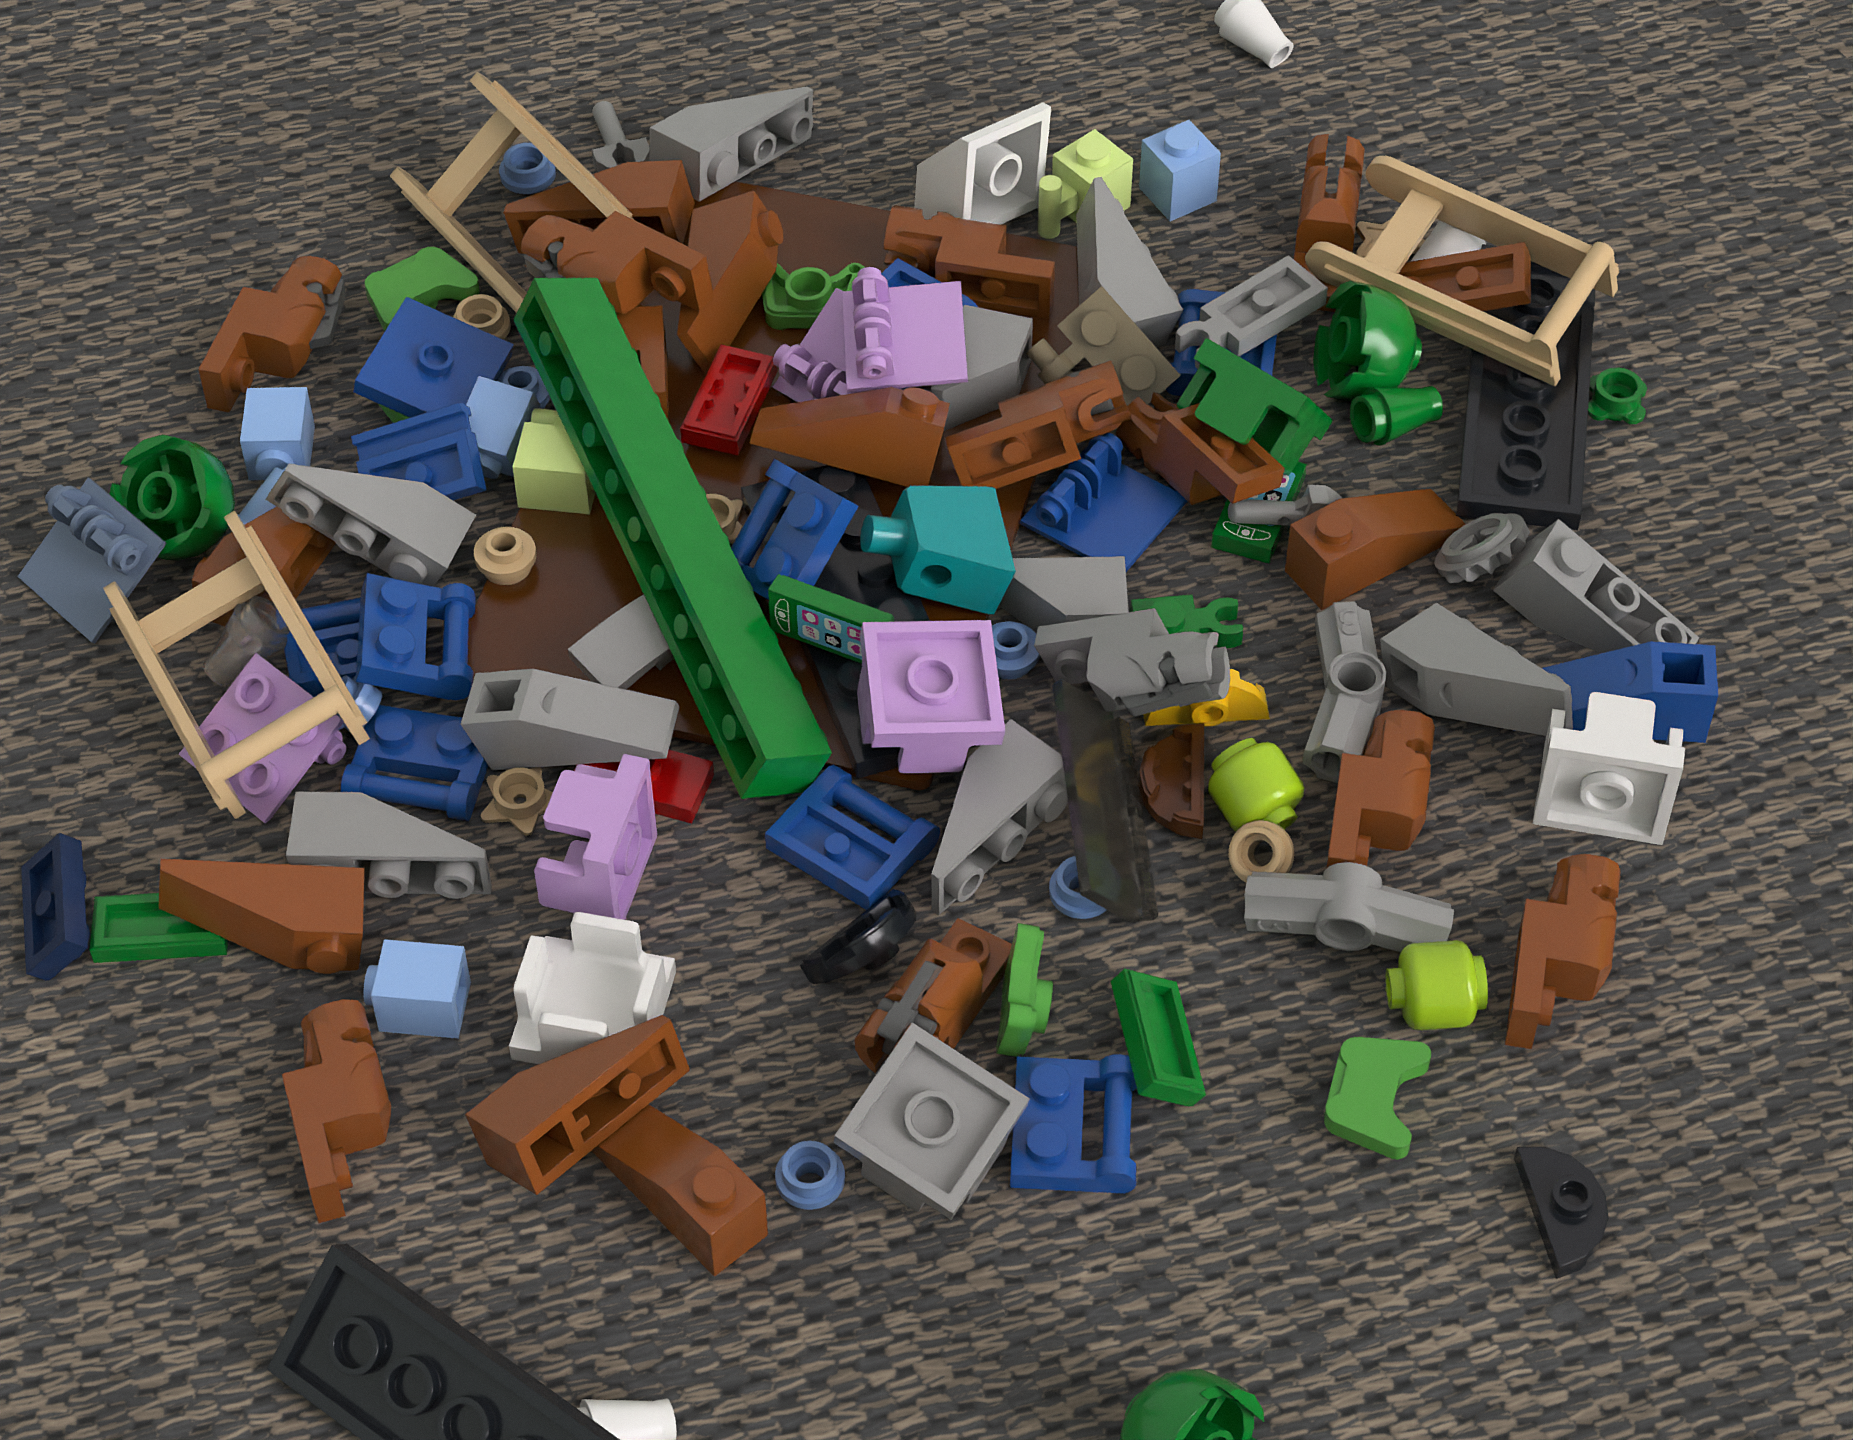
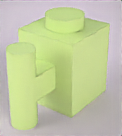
[1038,129,1133,239]
[512,408,595,515]

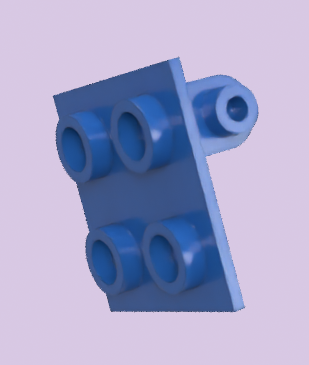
[1020,433,1188,572]

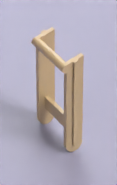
[390,72,634,313]
[1305,156,1619,387]
[103,510,370,819]

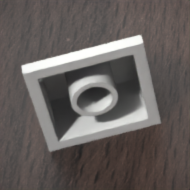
[914,102,1051,225]

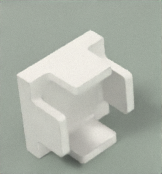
[1533,692,1685,845]
[509,912,676,1064]

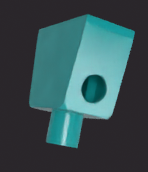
[860,486,1016,615]

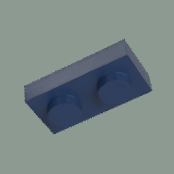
[21,833,90,981]

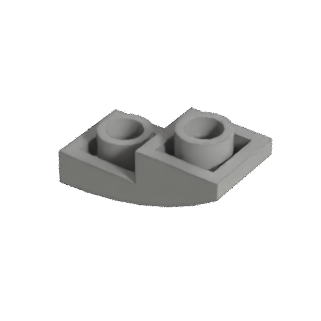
[568,594,674,689]

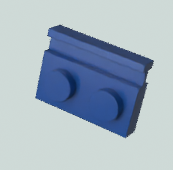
[351,402,486,500]

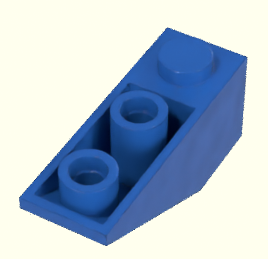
[1513,641,1718,743]

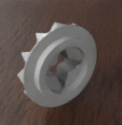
[1434,513,1530,583]

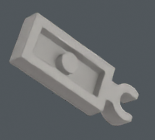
[1175,255,1328,369]

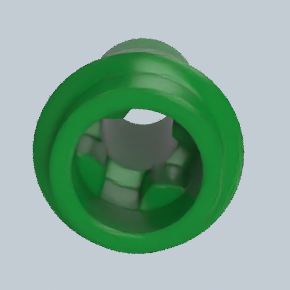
[1350,386,1443,446]

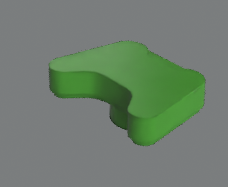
[365,247,480,332]
[762,263,865,330]
[996,923,1053,1057]
[1324,1037,1431,1160]

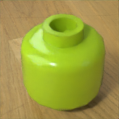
[1208,738,1305,832]
[1385,940,1488,1031]

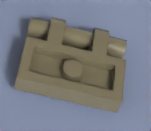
[1026,286,1181,436]

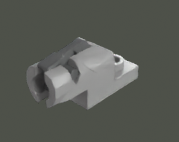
[1034,608,1230,716]

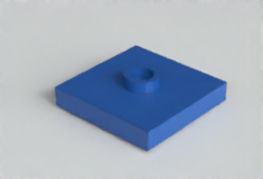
[353,297,514,418]

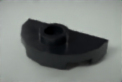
[800,889,916,984]
[1514,1147,1609,1279]

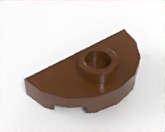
[1138,723,1204,839]

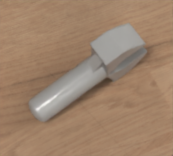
[592,101,650,173]
[1228,485,1342,526]

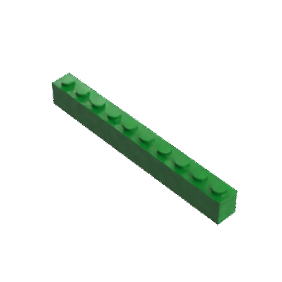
[513,278,832,799]

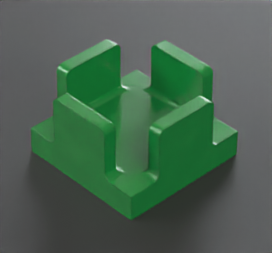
[1176,338,1333,475]

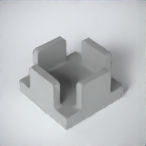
[833,1023,1030,1220]

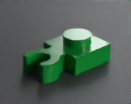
[1130,594,1243,648]

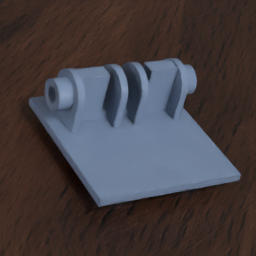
[17,478,167,644]

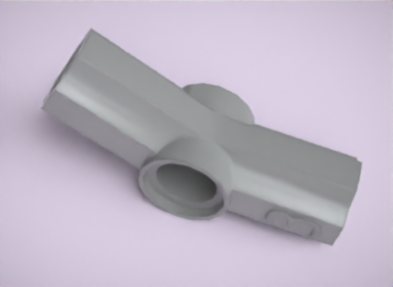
[1303,601,1386,783]
[1244,862,1454,952]

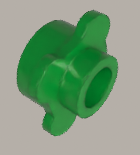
[1588,368,1647,424]

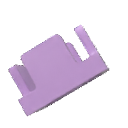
[857,620,1005,773]
[534,754,657,920]

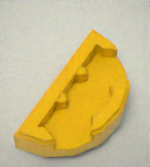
[1143,669,1270,726]

